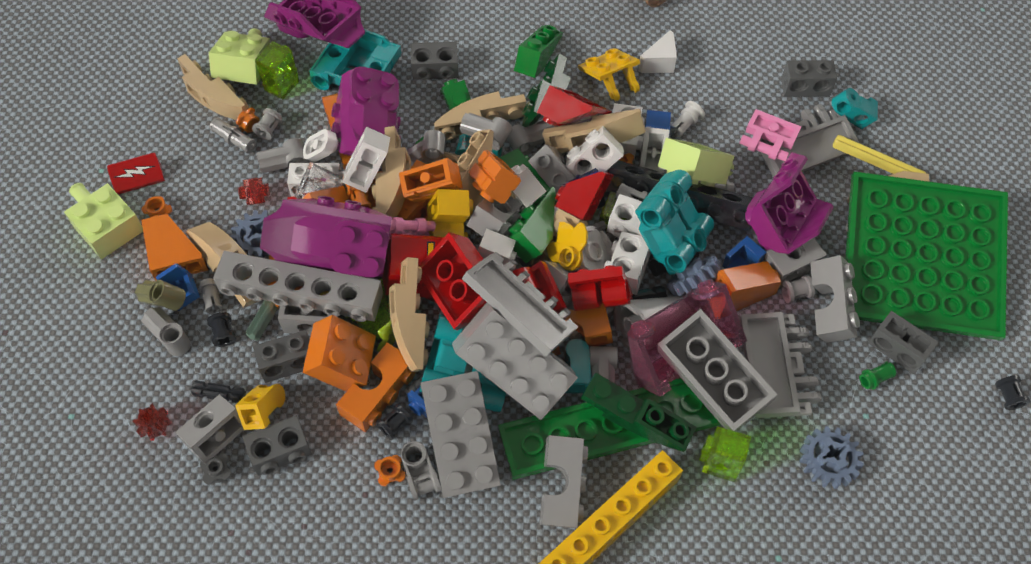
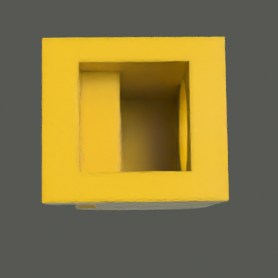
[235,383,285,430]

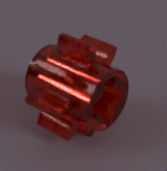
[238,177,270,205]
[133,403,172,441]

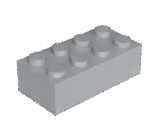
[452,303,578,420]
[658,309,778,436]
[420,371,501,498]

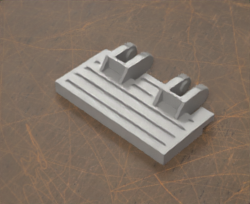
[760,104,859,177]
[462,252,578,357]
[740,312,822,418]

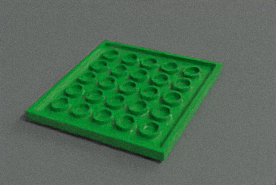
[846,172,1008,341]

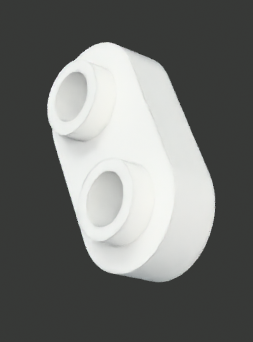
[303,129,338,162]

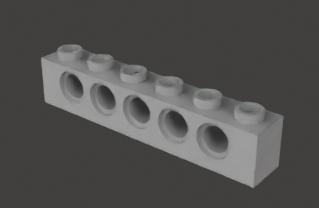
[213,251,383,322]

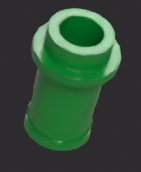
[859,361,897,390]

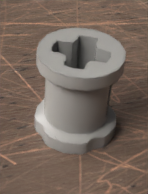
[252,108,283,140]
[781,275,815,303]

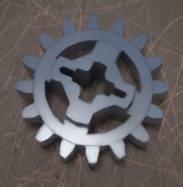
[230,210,270,258]
[666,255,722,296]
[799,426,864,489]

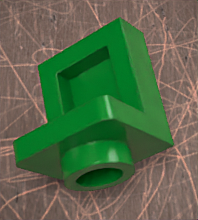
[440,79,471,111]

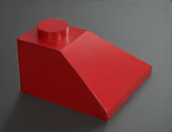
[555,171,614,221]

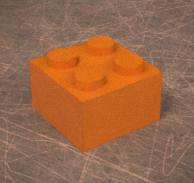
[302,315,376,392]

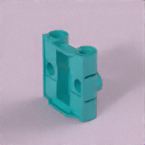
[309,29,402,91]
[635,170,714,275]
[419,314,506,413]

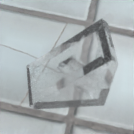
[295,162,344,199]

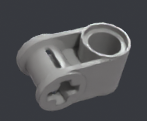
[401,441,442,501]

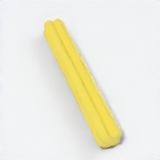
[832,135,926,174]

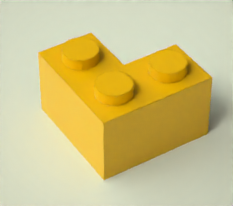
[427,189,473,238]

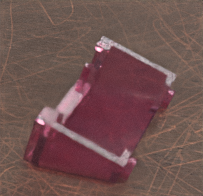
[627,280,747,396]

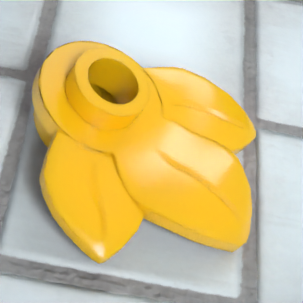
[546,221,588,271]

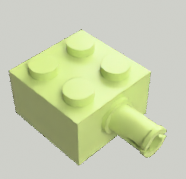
[209,28,272,85]
[658,138,734,187]
[64,183,143,260]

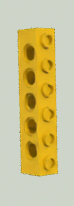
[539,450,683,564]

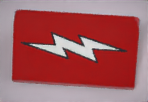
[107,153,165,194]

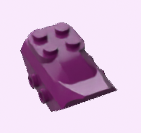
[264,0,365,48]
[331,66,401,160]
[745,152,834,254]
[260,196,392,279]

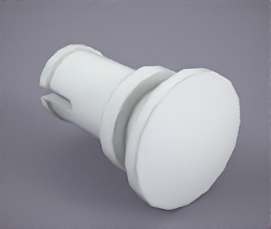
[670,101,705,137]

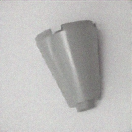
[613,296,689,353]

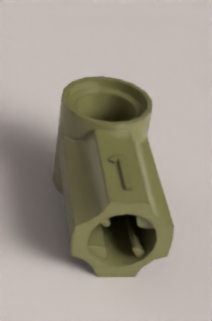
[135,280,186,311]

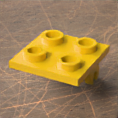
[578,48,640,102]

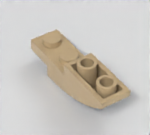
[177,54,249,120]
[434,91,526,140]
[542,109,646,153]
[372,126,411,218]
[186,222,262,308]
[389,257,429,372]

